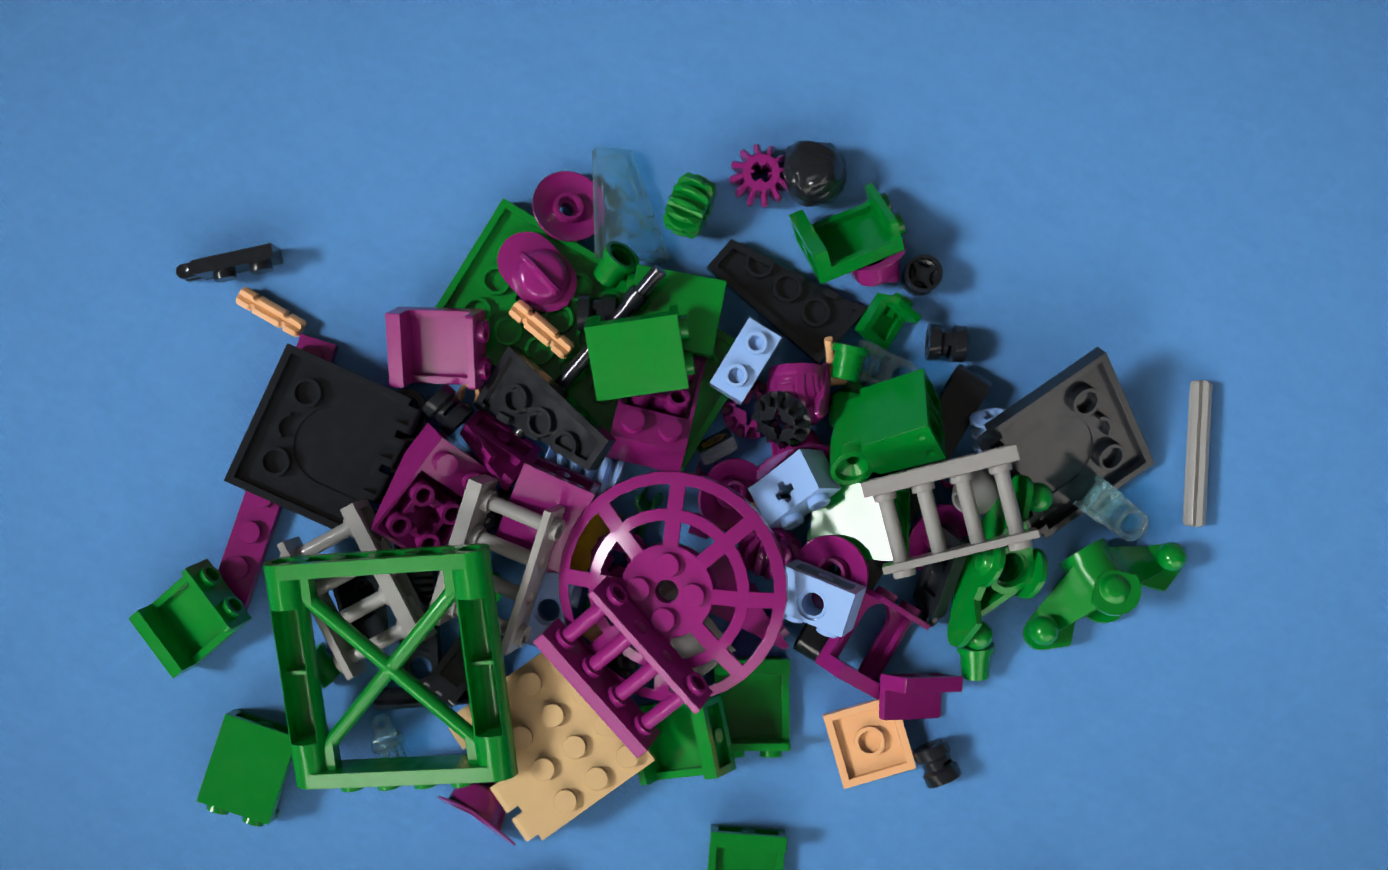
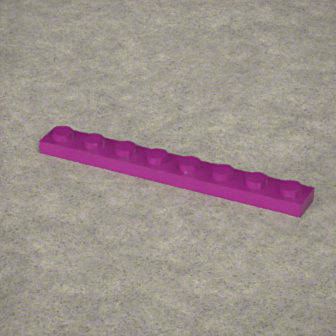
[218,334,339,611]

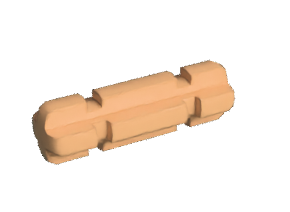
[236,287,306,337]
[509,300,575,359]

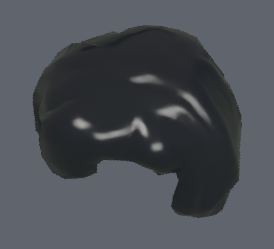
[783,140,847,207]

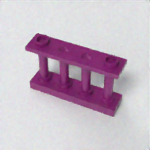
[533,575,713,758]

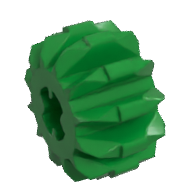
[663,172,717,239]

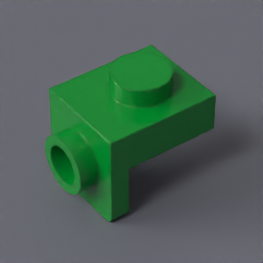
[854,293,921,352]

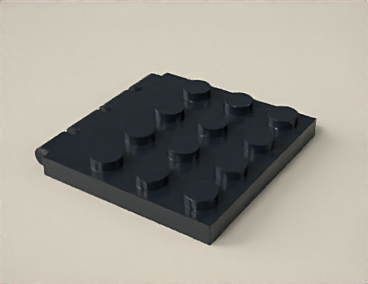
[224,343,423,529]
[977,347,1155,540]

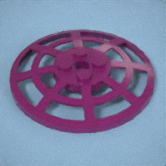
[558,471,788,701]

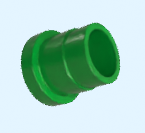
[594,241,639,288]
[831,342,870,382]
[956,641,995,681]
[316,642,341,689]

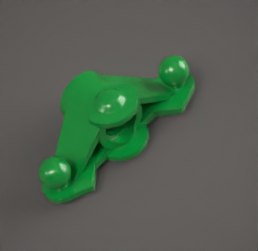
[947,474,1054,650]
[1023,538,1187,651]

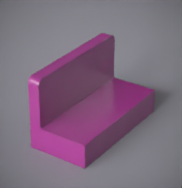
[879,672,963,721]

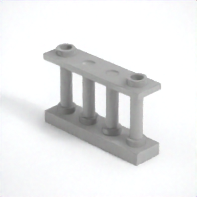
[860,444,1040,579]
[429,474,566,656]
[277,499,437,681]

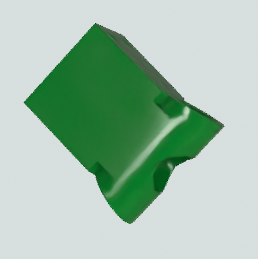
[829,368,946,485]

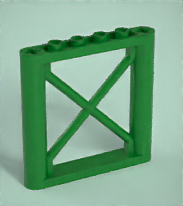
[263,543,518,792]

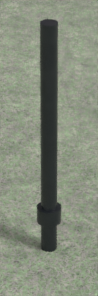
[513,264,666,439]

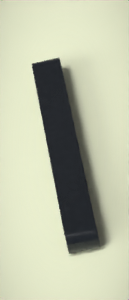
[793,363,992,662]

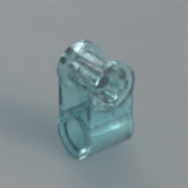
[857,340,919,386]
[1074,474,1149,541]

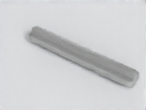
[1183,380,1213,527]

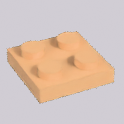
[822,699,916,789]

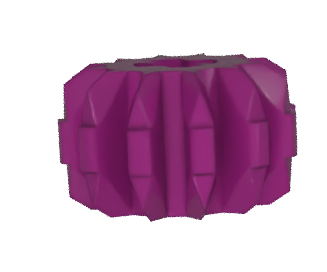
[729,144,789,208]
[737,528,802,580]

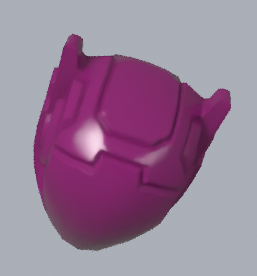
[763,363,831,426]

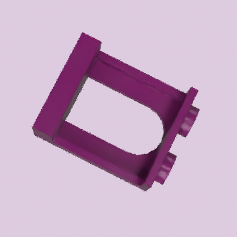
[815,585,931,700]

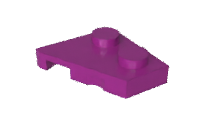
[460,409,543,491]

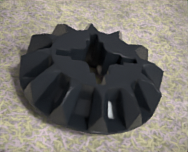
[751,391,811,449]

